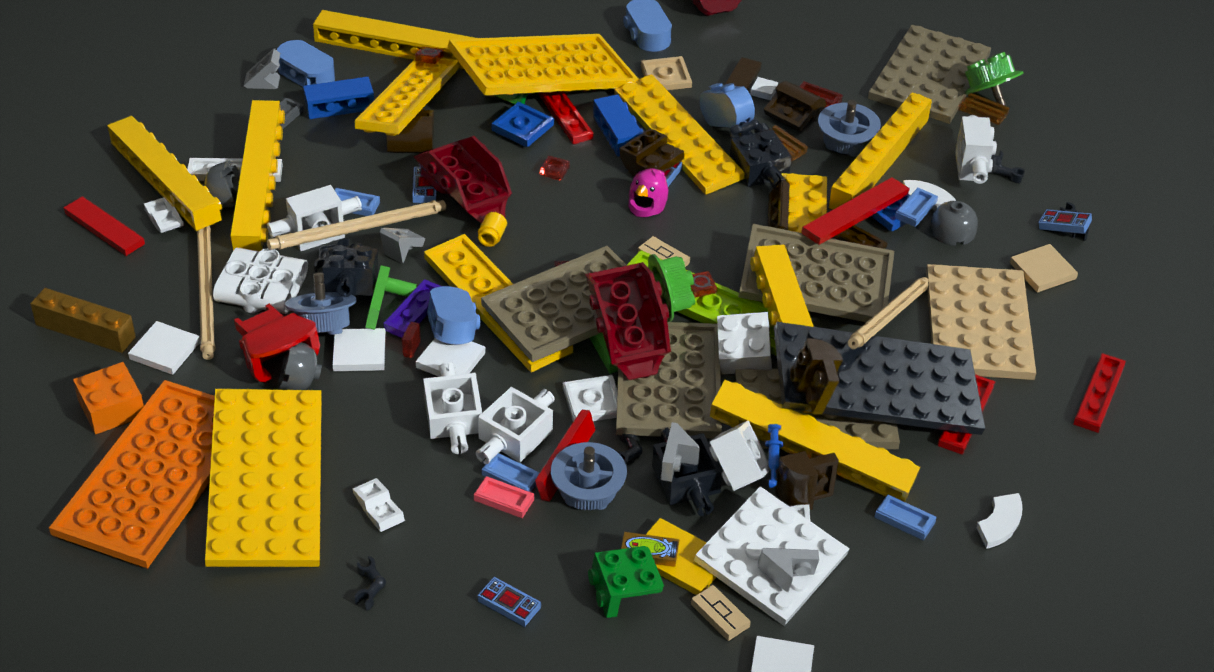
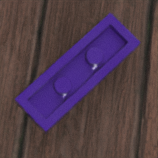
[383,279,442,339]

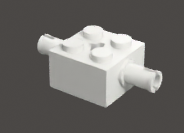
[955,115,997,184]
[267,185,362,251]
[423,362,482,454]
[476,387,555,464]

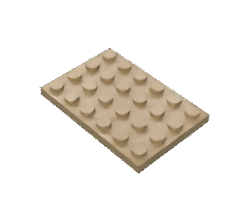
[926,264,1036,380]

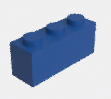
[303,77,374,119]
[593,94,644,157]

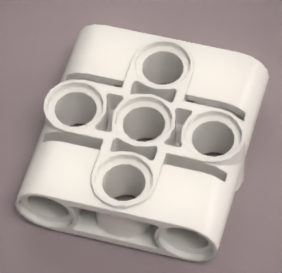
[213,248,308,314]

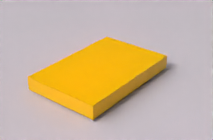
[646,518,716,595]

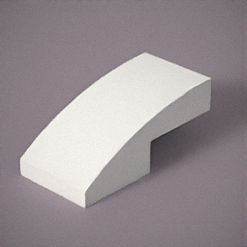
[144,197,184,233]
[353,478,405,532]

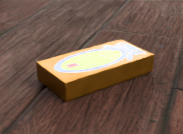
[621,532,679,567]

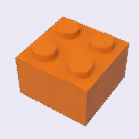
[73,362,144,435]

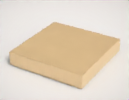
[641,56,692,90]
[1010,244,1078,293]

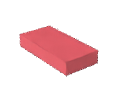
[474,476,534,519]

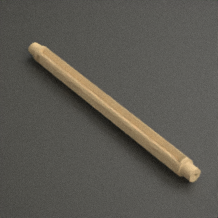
[267,200,446,250]
[196,226,216,360]
[848,277,929,349]

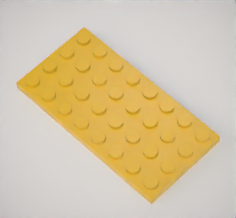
[448,34,639,96]
[205,389,321,567]

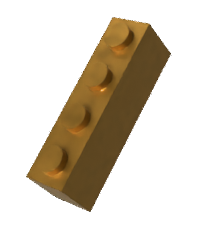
[30,288,136,353]

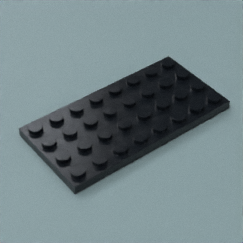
[774,322,985,435]

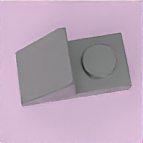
[244,48,281,89]
[380,228,426,263]
[661,422,699,482]
[758,548,820,592]

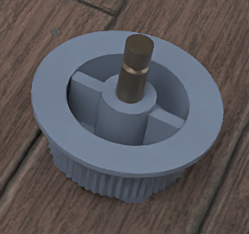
[818,100,881,157]
[285,273,356,335]
[551,442,627,510]

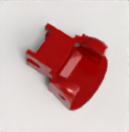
[234,303,320,382]

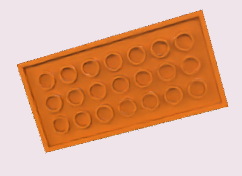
[49,380,215,569]

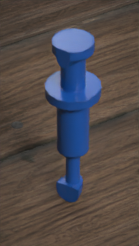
[765,424,783,488]

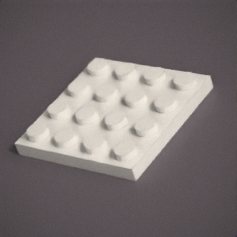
[694,487,849,626]

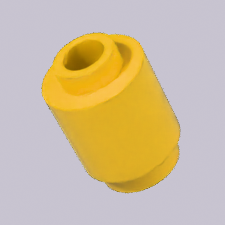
[478,212,507,247]

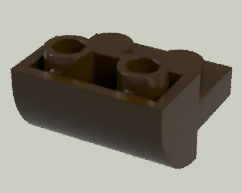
[764,81,826,132]
[387,110,434,153]
[619,128,684,177]
[790,338,843,414]
[775,451,839,510]

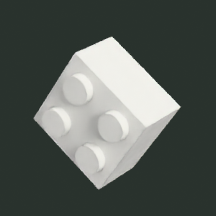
[717,312,772,374]
[710,420,770,491]

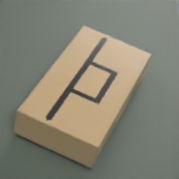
[638,236,690,267]
[691,585,751,641]

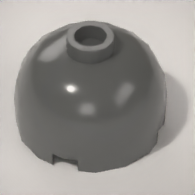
[202,160,240,209]
[930,201,978,245]
[278,342,322,390]

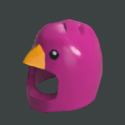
[628,168,668,217]

